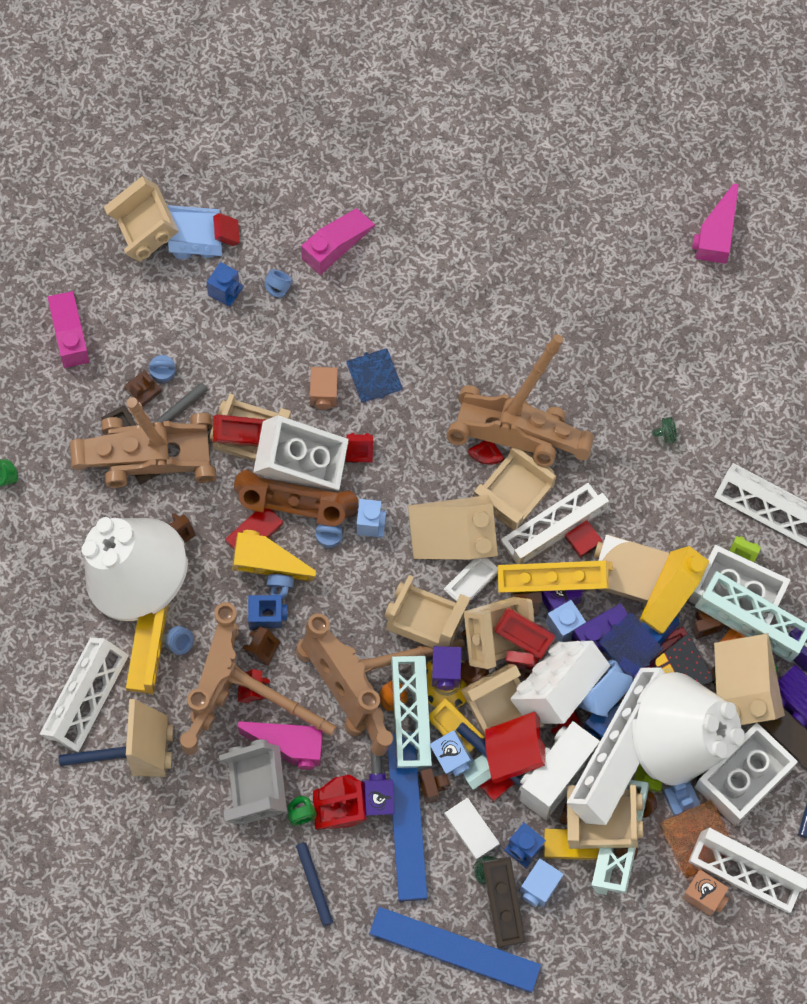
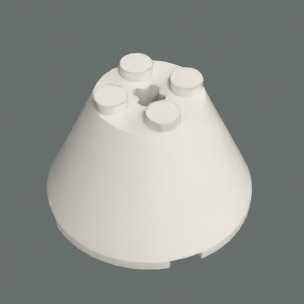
[82,517,188,621]
[632,672,745,785]

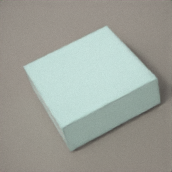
[463,755,491,789]

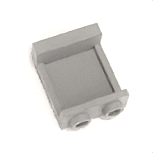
[219,740,287,825]

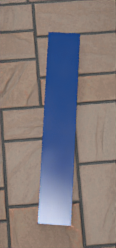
[387,732,427,902]
[369,907,541,993]

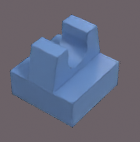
[663,781,701,817]

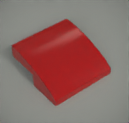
[485,711,545,784]

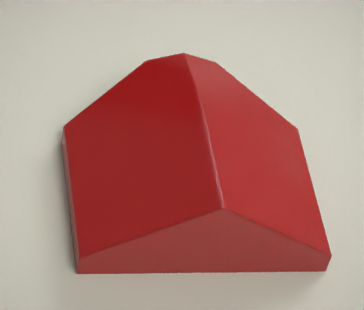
[313,774,367,830]

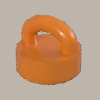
[380,680,408,711]

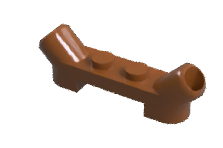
[234,469,358,526]

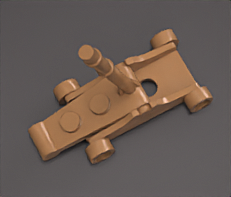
[446,334,594,467]
[70,397,217,488]
[180,602,337,755]
[295,613,465,756]

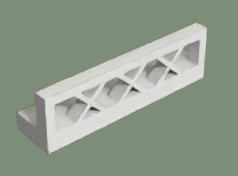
[714,463,807,546]
[500,483,609,564]
[39,637,129,752]
[688,828,807,913]

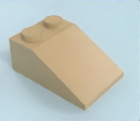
[408,495,498,560]
[714,633,785,725]
[126,699,174,777]

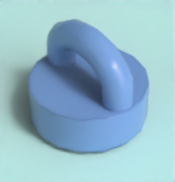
[265,269,293,298]
[149,355,176,383]
[315,524,342,548]
[266,574,294,600]
[165,626,194,655]

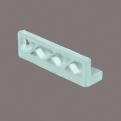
[695,571,807,663]
[391,656,432,771]
[592,780,649,895]

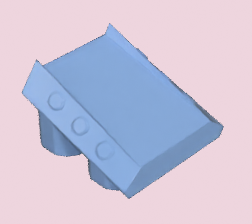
[167,205,222,259]
[578,660,633,717]

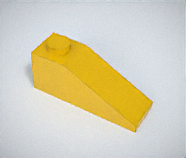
[232,530,316,582]
[639,546,709,634]

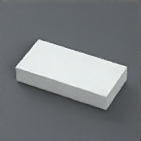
[443,558,498,603]
[444,798,500,861]

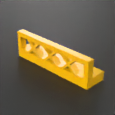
[498,561,613,593]
[126,604,169,694]

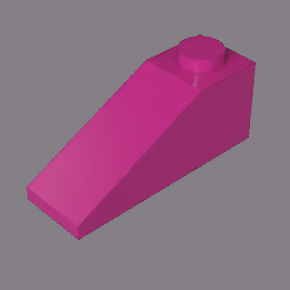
[692,183,739,264]
[301,208,375,275]
[48,291,90,368]
[238,721,323,770]

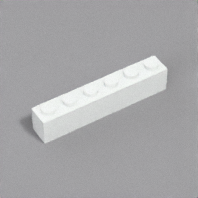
[567,668,665,825]

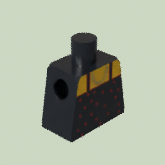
[649,634,714,685]

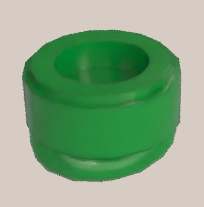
[0,459,18,486]
[287,796,317,826]

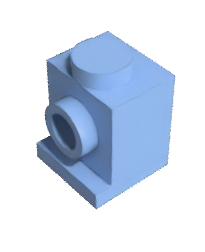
[357,499,386,538]

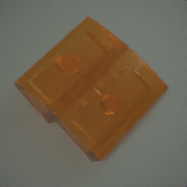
[660,800,730,879]

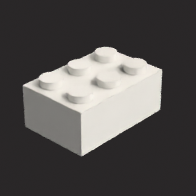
[253,415,348,492]
[689,545,790,625]
[510,641,610,724]
[519,721,600,821]
[694,723,798,827]

